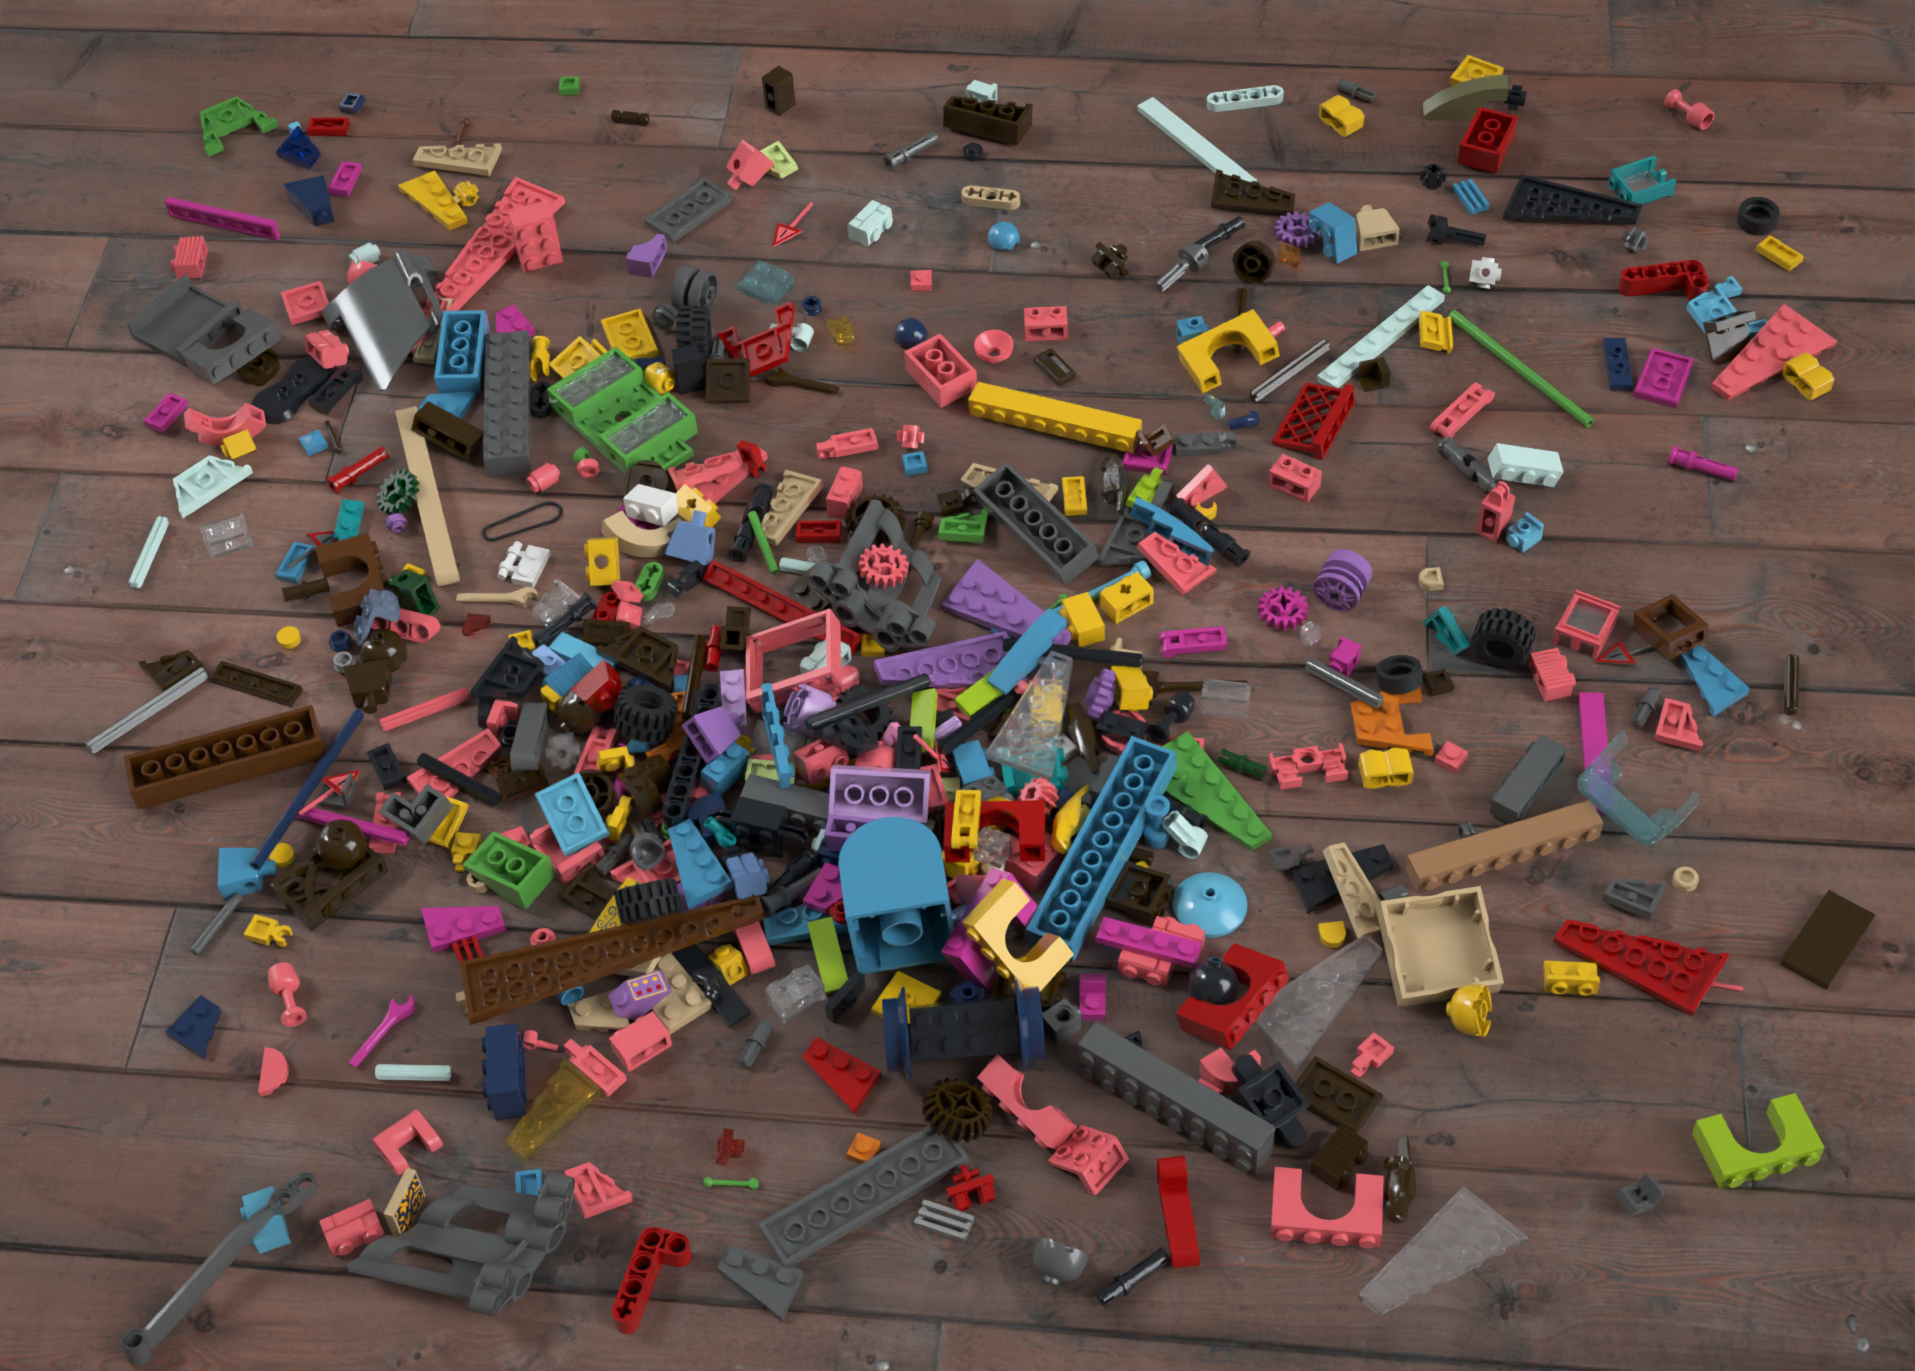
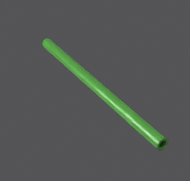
[1449,310,1594,428]

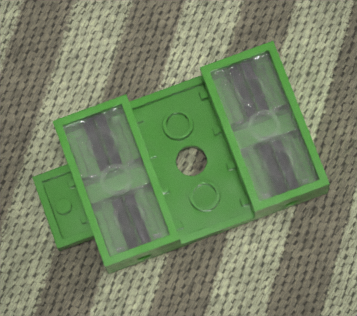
[547,347,698,474]

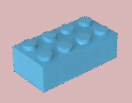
[434,310,490,394]

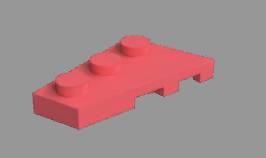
[1136,532,1217,596]

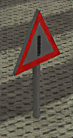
[287,531,337,569]
[1595,641,1654,665]

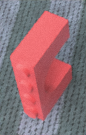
[1270,1167,1384,1249]

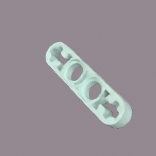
[1207,85,1284,112]

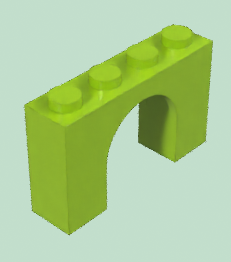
[1692,1093,1825,1189]

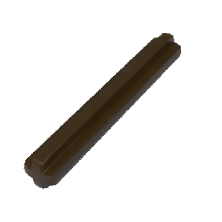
[1232,288,1248,353]

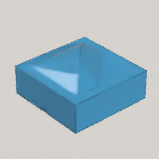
[299,429,328,456]

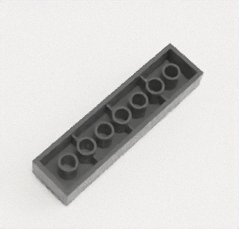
[483,330,532,477]
[1078,1022,1275,1176]

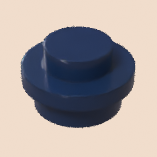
[329,630,352,652]

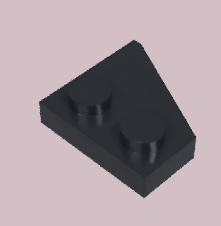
[814,713,879,755]

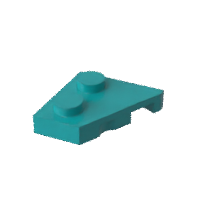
[1422,605,1470,656]

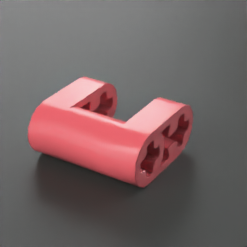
[371,1109,443,1176]

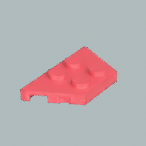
[610,839,681,885]

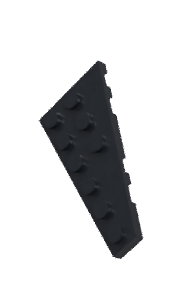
[1502,174,1643,224]

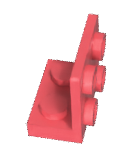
[1048,1125,1129,1196]

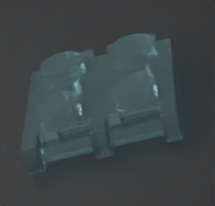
[733,260,795,304]

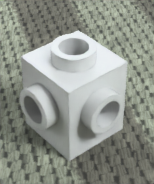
[1469,257,1502,289]

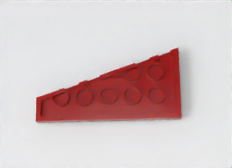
[1553,919,1730,1017]

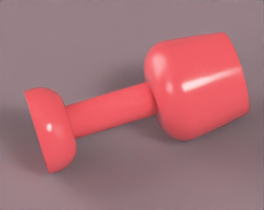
[1664,89,1715,130]
[268,962,307,1027]

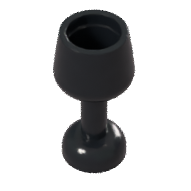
[1147,691,1196,744]

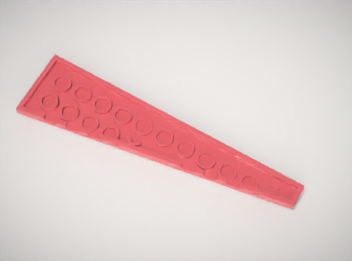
[410,177,565,354]

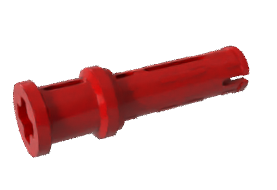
[326,446,389,494]

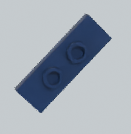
[1602,338,1633,390]

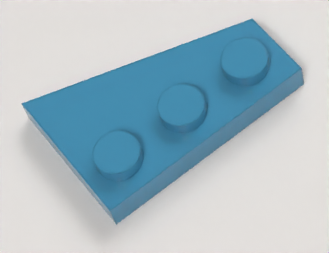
[1680,645,1750,716]

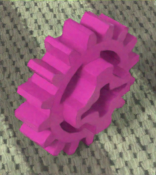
[1258,586,1309,632]

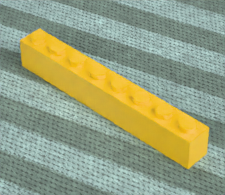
[968,382,1142,453]

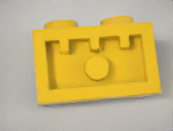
[1543,961,1600,996]

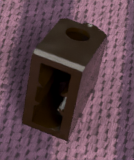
[343,659,393,714]

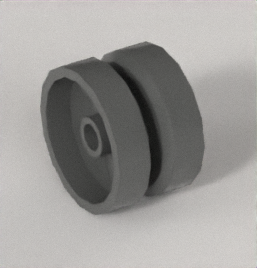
[671,265,719,312]

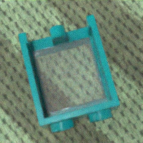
[1608,156,1676,204]

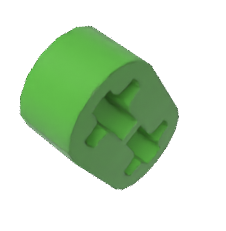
[635,562,664,602]

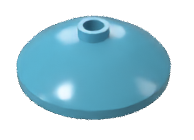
[1172,872,1247,938]

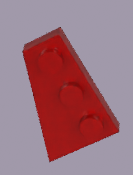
[802,1037,882,1115]

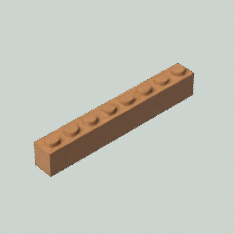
[1405,800,1603,893]

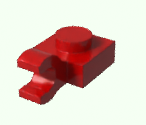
[736,440,767,478]

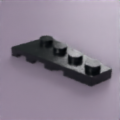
[1290,844,1393,914]

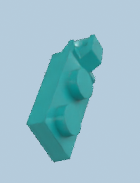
[334,499,365,541]

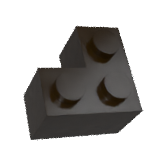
[617,753,673,819]

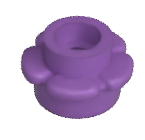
[386,513,408,533]

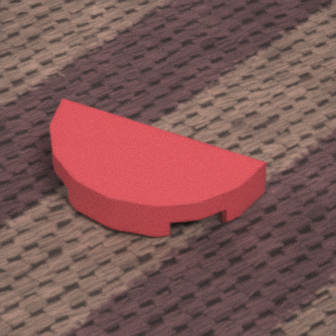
[258,1047,289,1097]

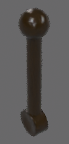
[325,420,343,453]
[935,805,945,850]

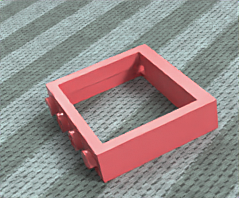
[745,609,841,714]

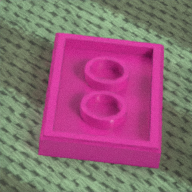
[1633,348,1694,408]

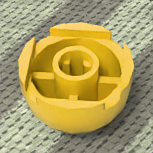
[1446,984,1492,1036]

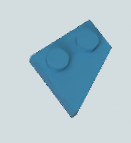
[418,391,477,419]

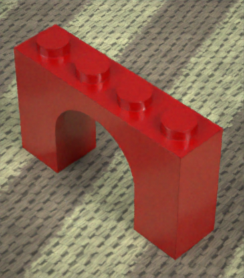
[944,800,1046,863]
[1175,943,1289,1050]

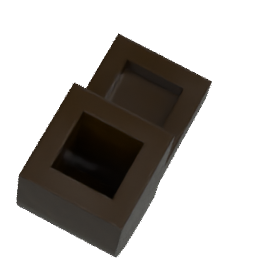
[720,606,751,653]

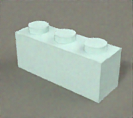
[1487,443,1563,487]

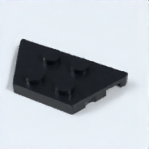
[470,636,544,699]

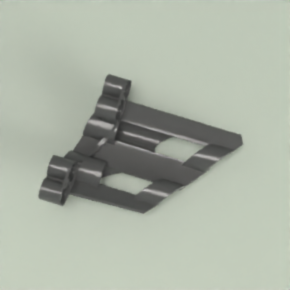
[808,499,942,652]
[347,1171,575,1317]

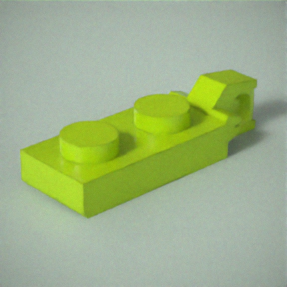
[1126,467,1163,508]

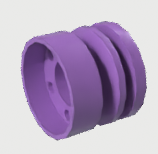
[1313,549,1373,611]

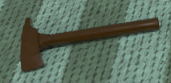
[1142,671,1248,706]

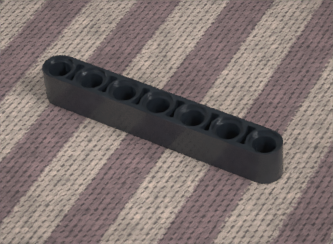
[663,684,722,829]

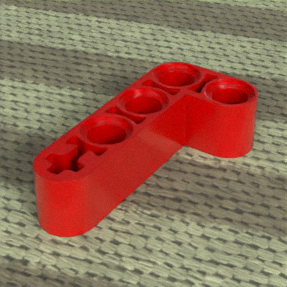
[1618,260,1709,301]
[1157,1155,1200,1269]
[611,1227,692,1334]

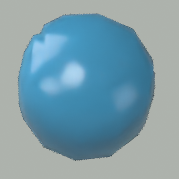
[988,221,1020,251]

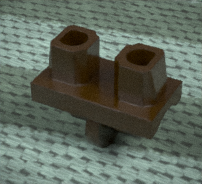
[1091,241,1129,280]

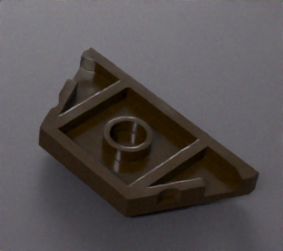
[595,626,679,691]

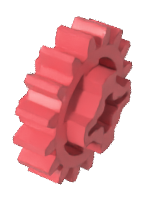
[858,543,909,589]

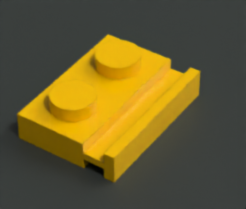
[1419,310,1453,353]

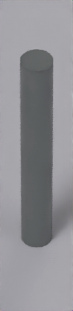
[190,893,242,956]

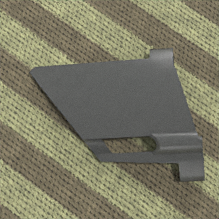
[322,249,443,391]

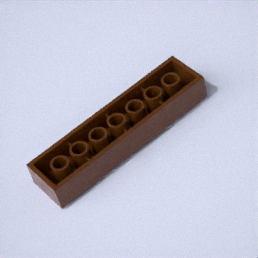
[124,705,326,810]

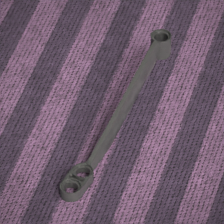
[121,1172,318,1366]

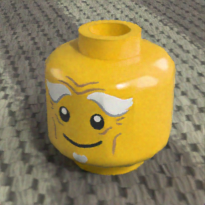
[644,362,676,394]

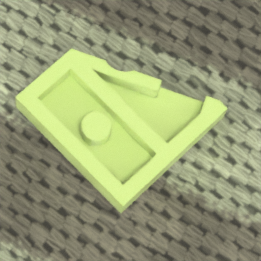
[761,141,798,179]

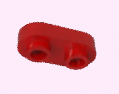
[592,591,621,621]

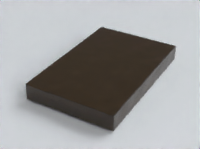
[1295,1056,1383,1134]

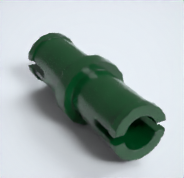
[1217,748,1268,780]

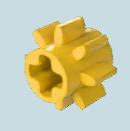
[453,181,479,207]

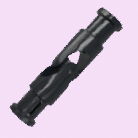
[728,483,774,562]
[1169,498,1251,567]

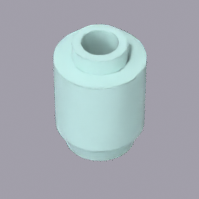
[348,242,381,264]

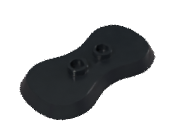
[251,357,335,424]

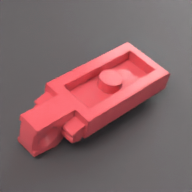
[816,428,879,459]
[564,1039,627,1097]

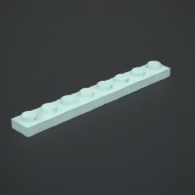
[1317,285,1445,388]

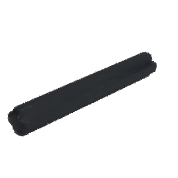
[417,753,502,806]

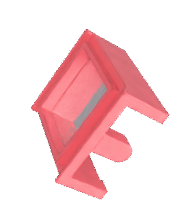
[1552,590,1620,660]

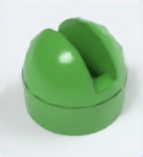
[572,447,592,464]

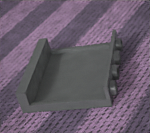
[127,274,243,367]

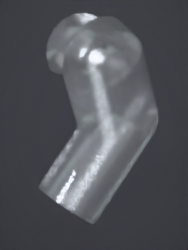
[642,602,675,626]

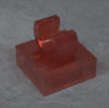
[715,1128,745,1165]

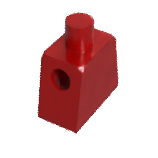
[571,659,623,715]

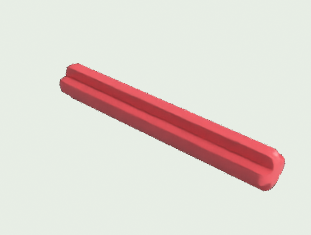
[379,687,471,732]

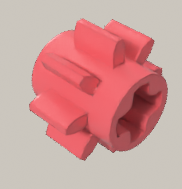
[897,425,924,449]

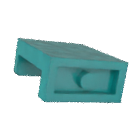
[999,740,1069,801]

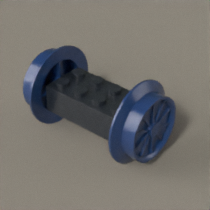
[882,977,1045,1081]

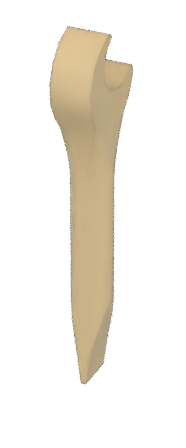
[456,587,539,608]

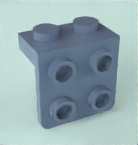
[354,589,400,646]

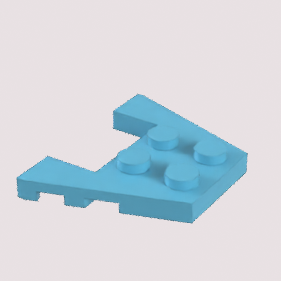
[1686,276,1768,338]

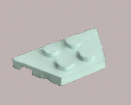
[173,455,253,518]

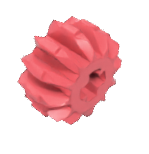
[1016,777,1059,815]

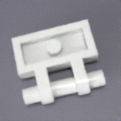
[497,541,551,588]

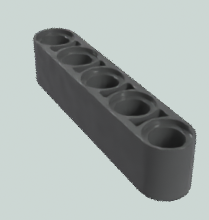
[510,702,550,771]

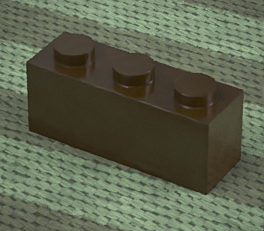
[411,401,484,461]

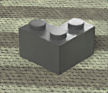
[378,784,453,845]

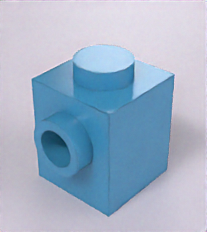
[1176,316,1210,344]

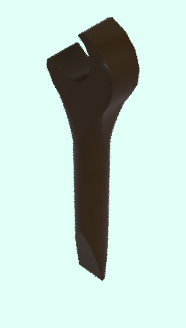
[764,368,840,393]

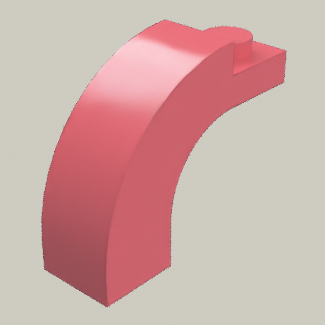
[184,403,266,446]

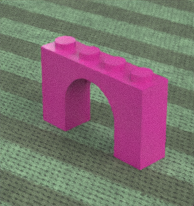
[941,868,1038,990]

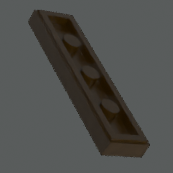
[209,661,303,708]

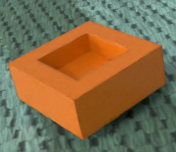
[846,1133,882,1164]

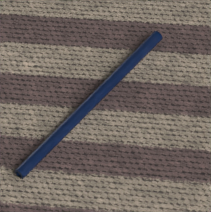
[250,710,364,870]

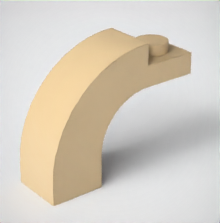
[601,511,682,558]

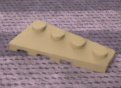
[1323,842,1381,939]

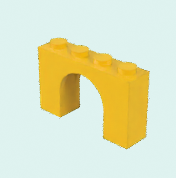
[1177,309,1280,394]
[961,879,1074,991]

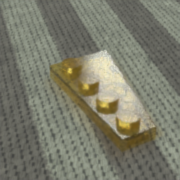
[505,1058,601,1163]

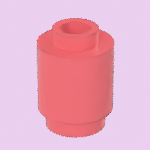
[526,463,560,493]
[828,664,861,697]

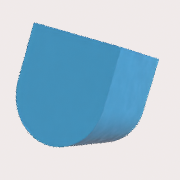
[839,817,955,974]

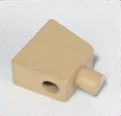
[1355,205,1400,251]

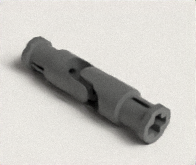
[1437,436,1513,494]

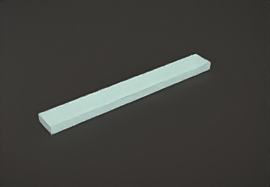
[1138,97,1257,182]

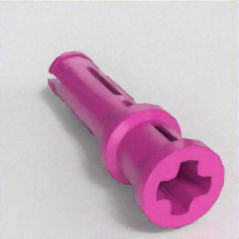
[1667,445,1739,482]

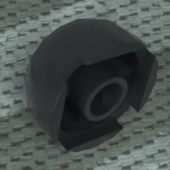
[1187,957,1238,1003]

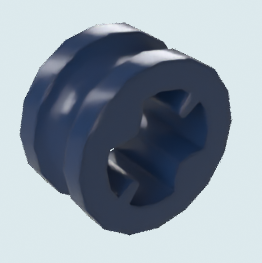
[802,296,822,316]

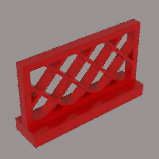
[1272,382,1356,460]

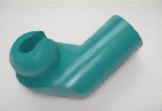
[704,817,736,849]

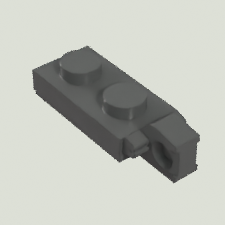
[1174,432,1237,457]

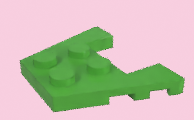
[200,96,279,157]

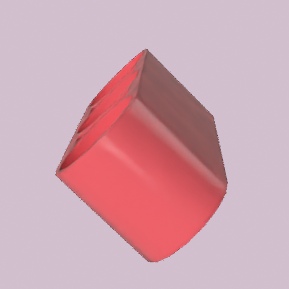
[371,608,440,643]
[733,921,775,975]

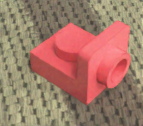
[486,700,520,738]

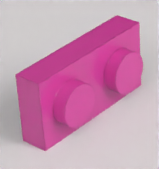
[328,161,363,197]
[144,392,189,433]

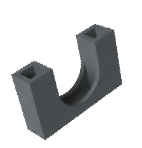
[181,308,283,385]

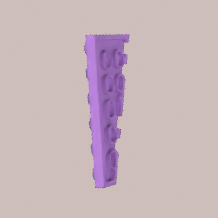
[873,631,1027,691]

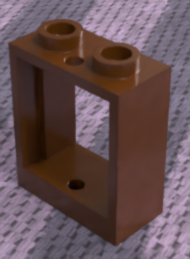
[1633,594,1708,660]

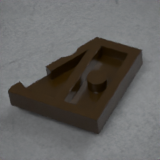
[138,650,204,692]
[561,862,613,920]

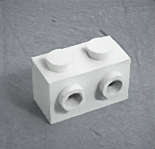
[623,484,679,526]

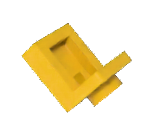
[707,944,749,985]

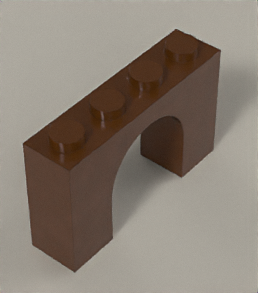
[315,533,390,627]

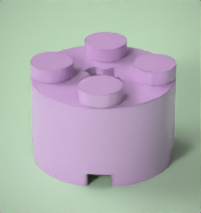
[784,684,836,738]

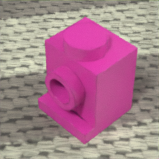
[1329,636,1362,677]

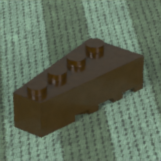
[943,96,1033,145]

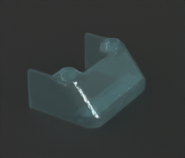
[1577,730,1701,846]

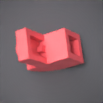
[1199,1048,1261,1095]

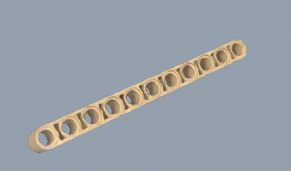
[395,406,460,587]

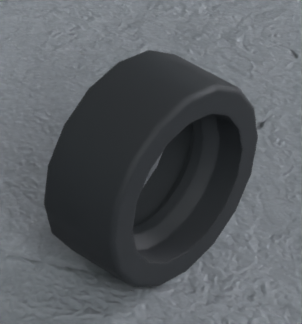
[1737,197,1780,235]
[1376,655,1423,694]

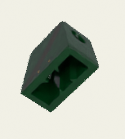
[387,569,440,616]

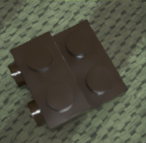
[1105,862,1175,925]

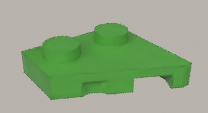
[938,509,989,543]

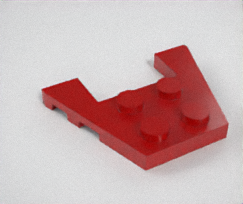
[717,301,795,377]

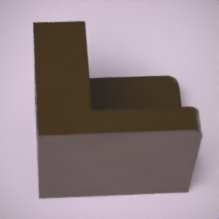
[1357,357,1391,392]

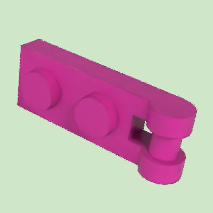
[1159,626,1227,658]

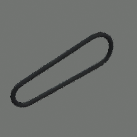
[482,501,562,541]

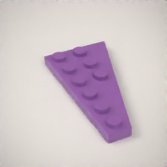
[941,559,1072,645]

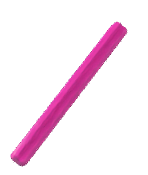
[285,802,410,846]

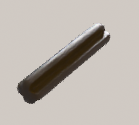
[1784,654,1799,715]

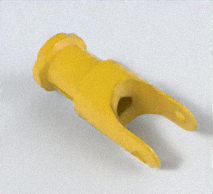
[530,336,550,382]

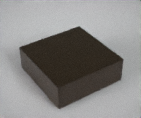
[1423,668,1454,697]

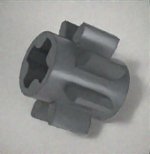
[1621,227,1649,253]
[650,303,676,330]

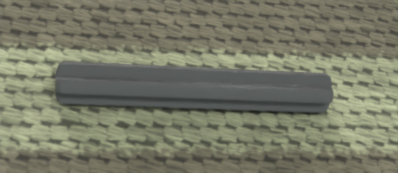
[1305,659,1384,708]

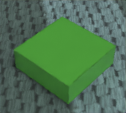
[559,76,580,95]

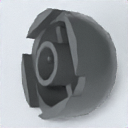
[1033,1237,1089,1286]

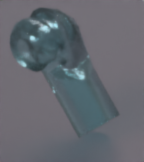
[1204,393,1226,420]

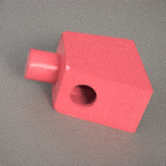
[727,139,774,190]

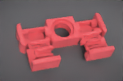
[1269,743,1348,790]

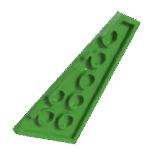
[1162,731,1272,851]

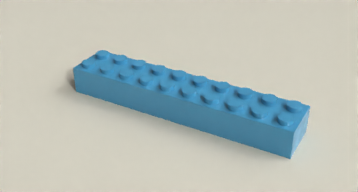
[1026,736,1177,963]

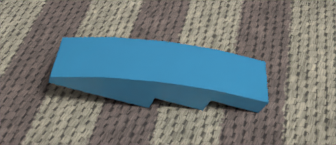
[1129,497,1214,565]
[987,608,1067,695]

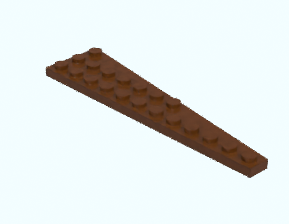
[460,895,764,1025]

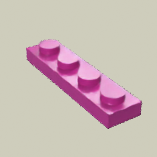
[1096,917,1202,968]

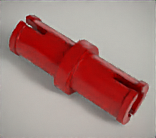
[704,625,723,672]

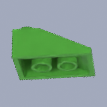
[463,831,556,909]

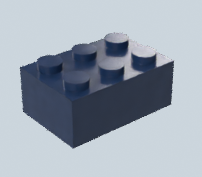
[481,1023,527,1121]

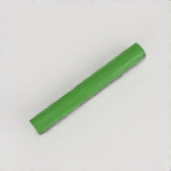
[747,511,779,574]

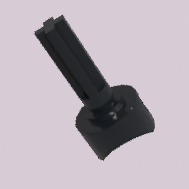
[1425,214,1486,246]

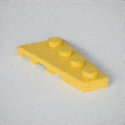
[398,171,468,231]

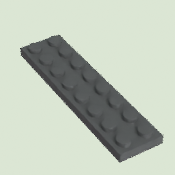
[758,1125,970,1267]

